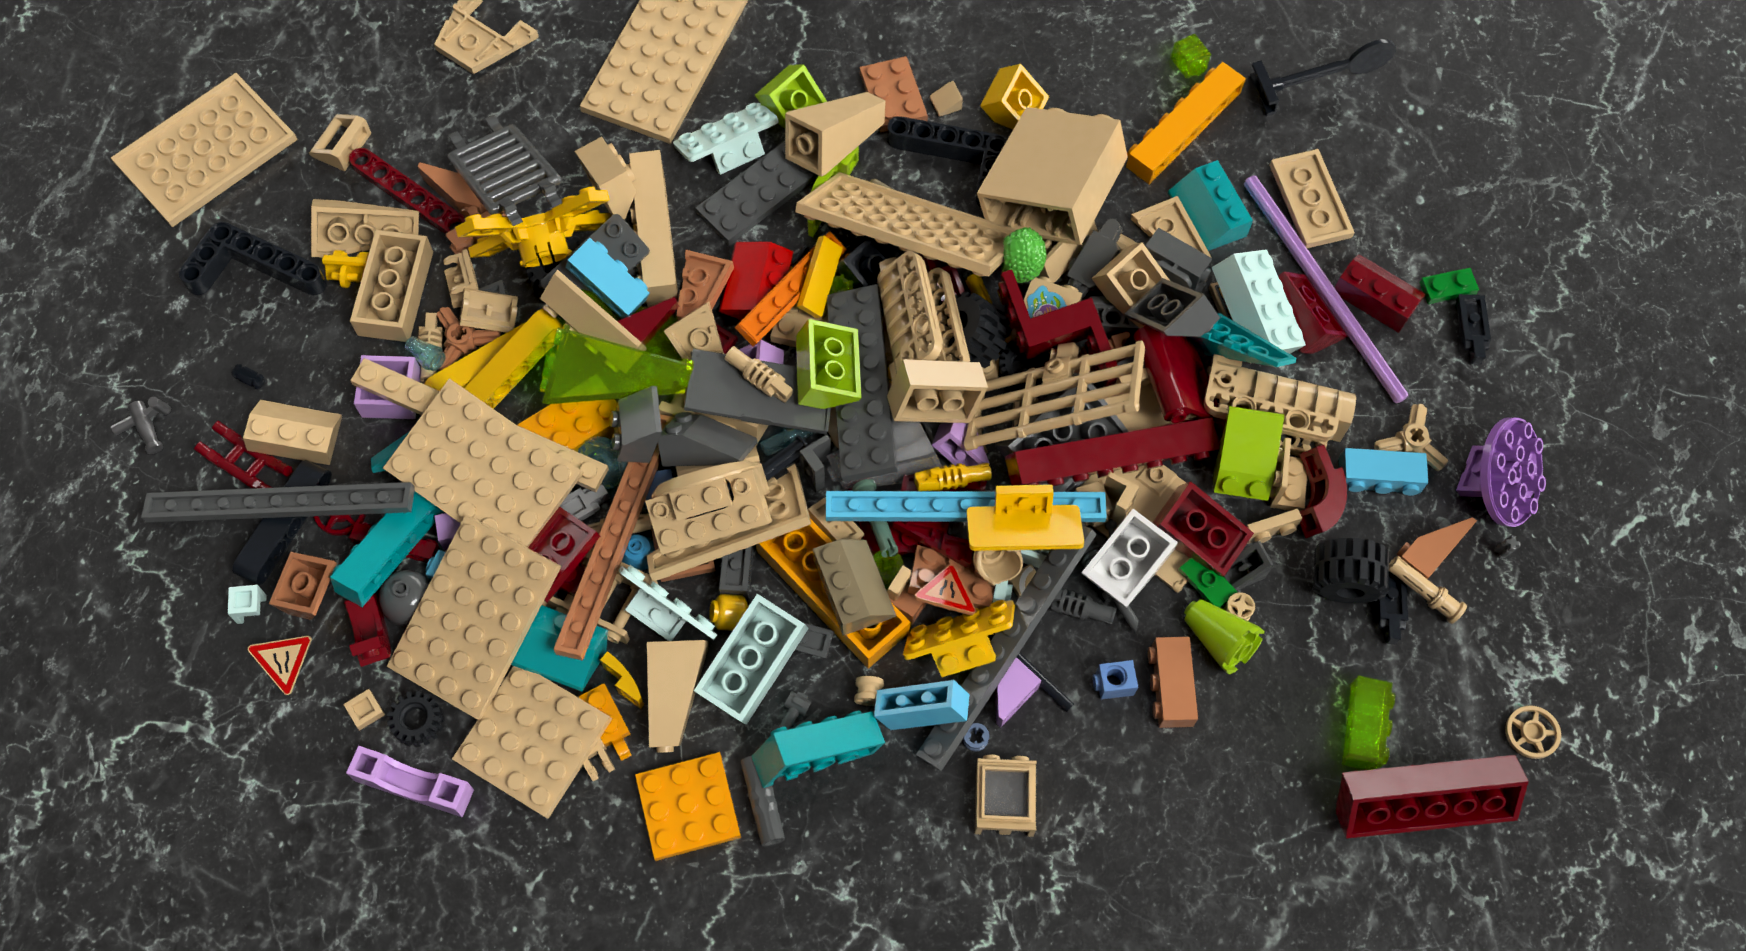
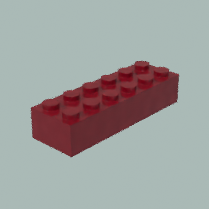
[1335,755,1529,839]

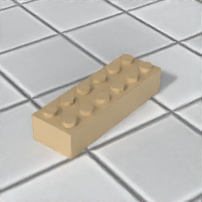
[626,150,679,308]

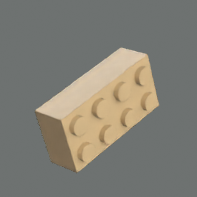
[350,230,433,342]

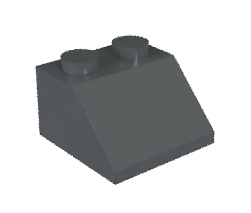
[609,386,662,463]

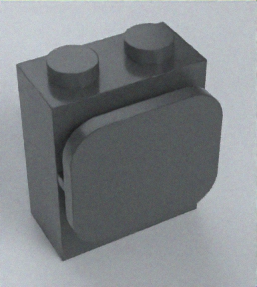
[1145,227,1213,293]

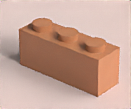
[1148,637,1198,728]

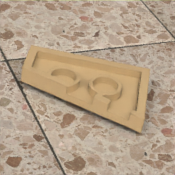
[664,301,724,369]

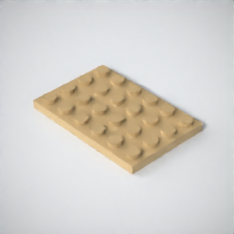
[111,73,298,227]
[383,378,584,547]
[387,515,562,720]

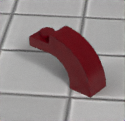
[1299,444,1347,538]

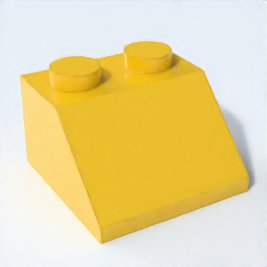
[980,64,1049,129]

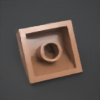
[269,552,337,620]

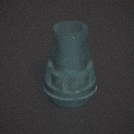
[405,336,445,371]

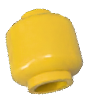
[709,594,749,631]

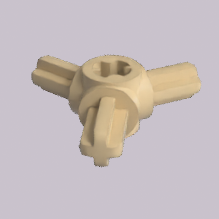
[1374,404,1448,471]

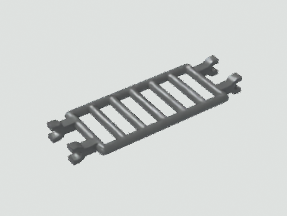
[448,114,562,226]

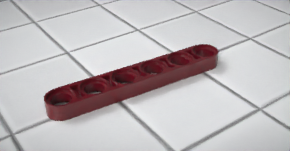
[349,148,465,235]

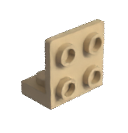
[1269,438,1307,512]

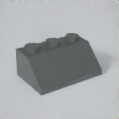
[1125,278,1220,337]

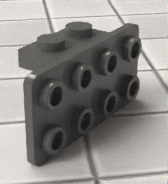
[541,214,650,307]

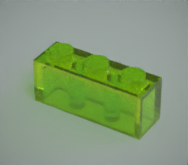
[1342,676,1395,770]

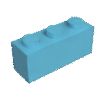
[566,238,650,319]
[1338,448,1428,496]
[874,680,969,730]

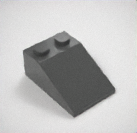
[658,412,758,466]

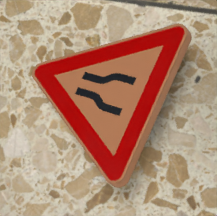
[914,565,976,615]

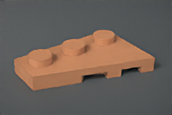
[676,250,734,320]

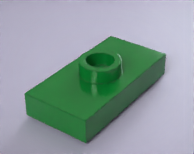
[1178,558,1237,608]

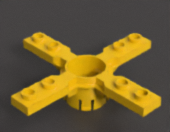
[455,187,611,267]

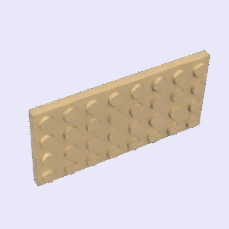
[580,0,748,144]
[795,172,1017,276]

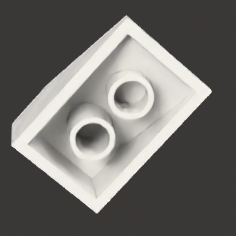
[1081,509,1178,608]

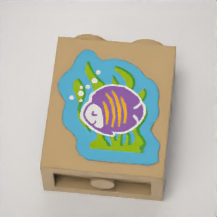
[1011,276,1082,354]

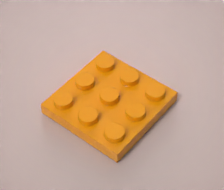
[635,752,741,861]

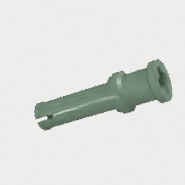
[852,479,898,558]

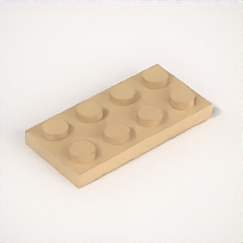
[1269,149,1355,248]

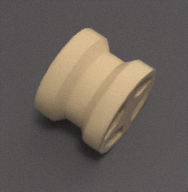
[1223,592,1255,621]
[854,676,884,706]

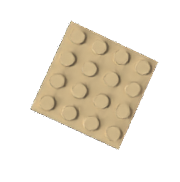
[452,666,612,819]

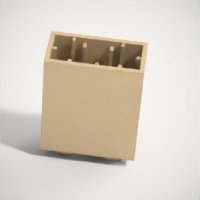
[977,107,1128,245]

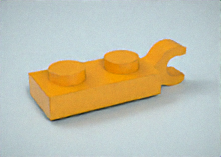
[579,683,632,761]

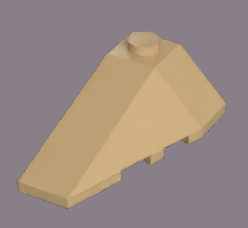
[311,199,419,257]

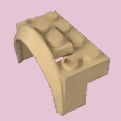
[645,461,772,555]

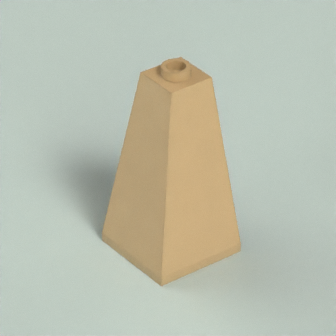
[785,92,885,177]
[647,640,709,753]

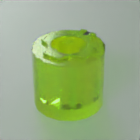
[873,551,903,590]

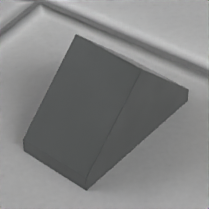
[1224,541,1274,591]

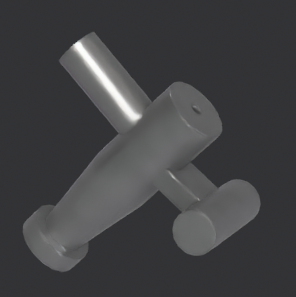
[111,397,171,454]

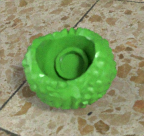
[1001,227,1047,283]

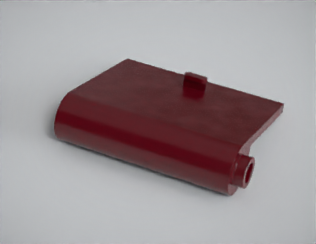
[1134,326,1224,423]

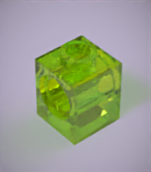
[1171,33,1211,79]

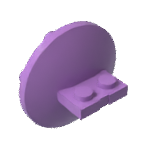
[1456,418,1546,527]

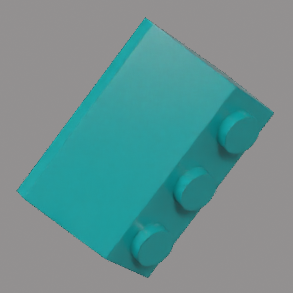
[1168,160,1253,251]
[511,605,608,692]

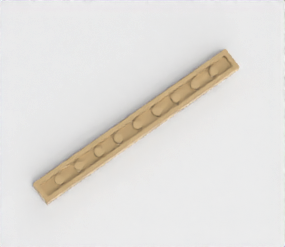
[350,358,609,492]

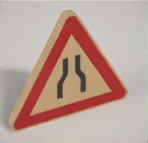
[248,636,312,695]

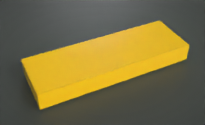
[797,236,843,318]

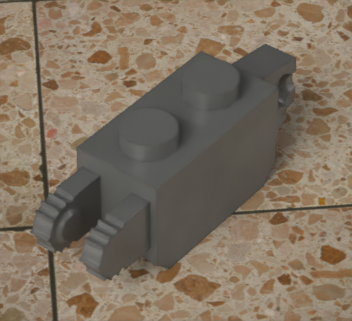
[1067,218,1123,300]

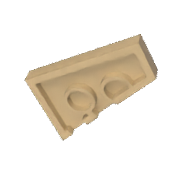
[1131,196,1212,258]

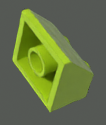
[755,64,827,128]

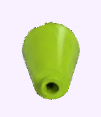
[1184,600,1264,674]

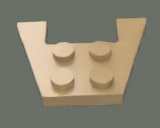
[434,0,539,74]

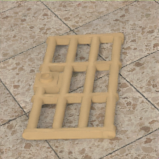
[964,340,1145,451]

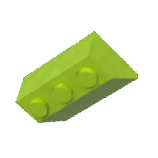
[796,319,861,409]

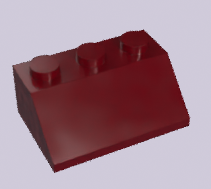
[1335,254,1426,333]
[1278,271,1348,354]

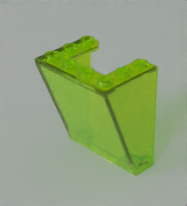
[539,289,694,404]

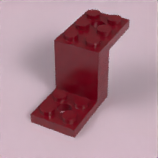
[997,269,1118,387]

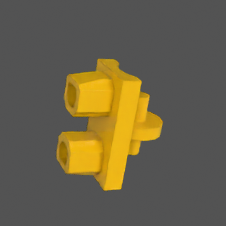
[322,250,369,288]

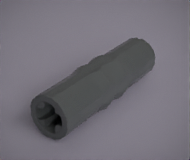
[741,756,785,846]

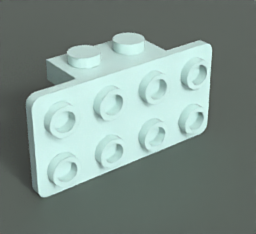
[673,103,779,175]
[618,565,717,641]

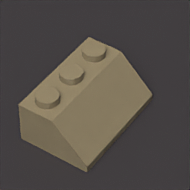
[813,539,896,636]

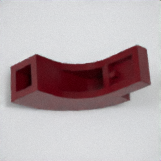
[345,593,391,667]

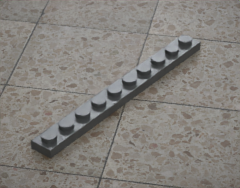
[141,482,415,522]
[916,525,1097,771]

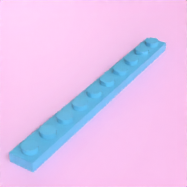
[826,491,1107,522]

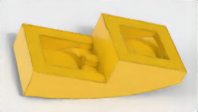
[600,651,644,709]

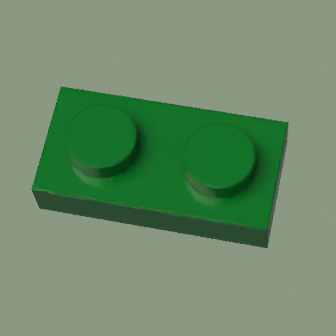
[1419,268,1479,304]

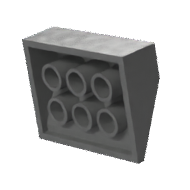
[995,374,1129,492]

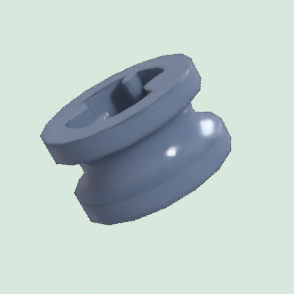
[963,723,989,752]

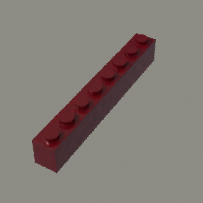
[1005,417,1220,487]

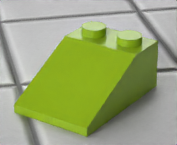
[1213,406,1284,501]

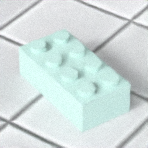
[1212,250,1306,364]
[694,594,809,725]

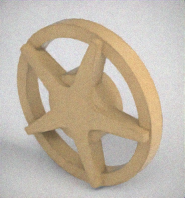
[1505,706,1561,759]

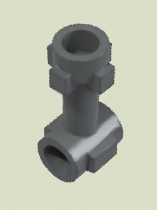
[771,691,812,732]

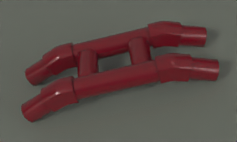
[194,420,293,489]

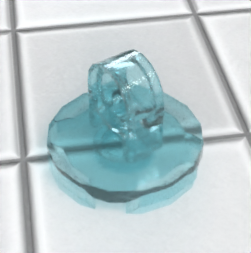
[578,436,628,489]

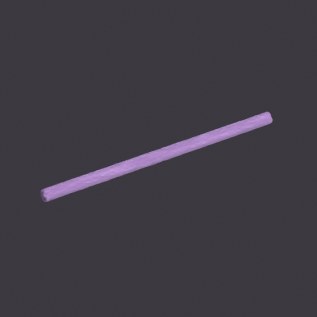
[1244,175,1408,403]

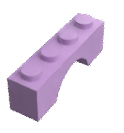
[346,746,474,818]

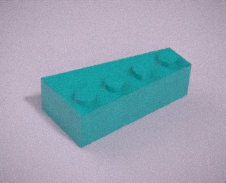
[751,711,885,788]

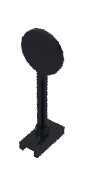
[1250,39,1396,116]

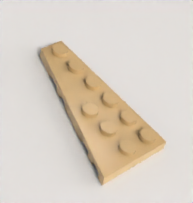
[647,464,811,581]

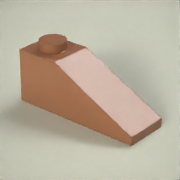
[418,162,489,217]
[1396,517,1477,579]

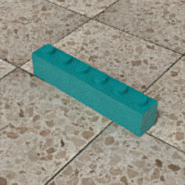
[330,491,444,607]

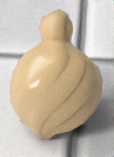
[973,550,1023,586]

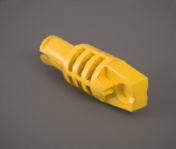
[914,463,992,491]

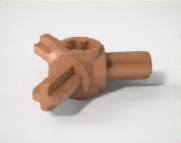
[436,307,501,371]

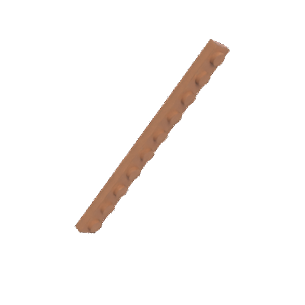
[553,414,674,661]

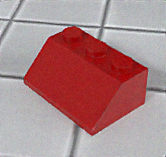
[719,242,793,320]

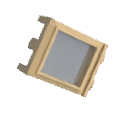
[975,755,1036,837]

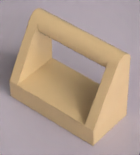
[309,114,371,171]

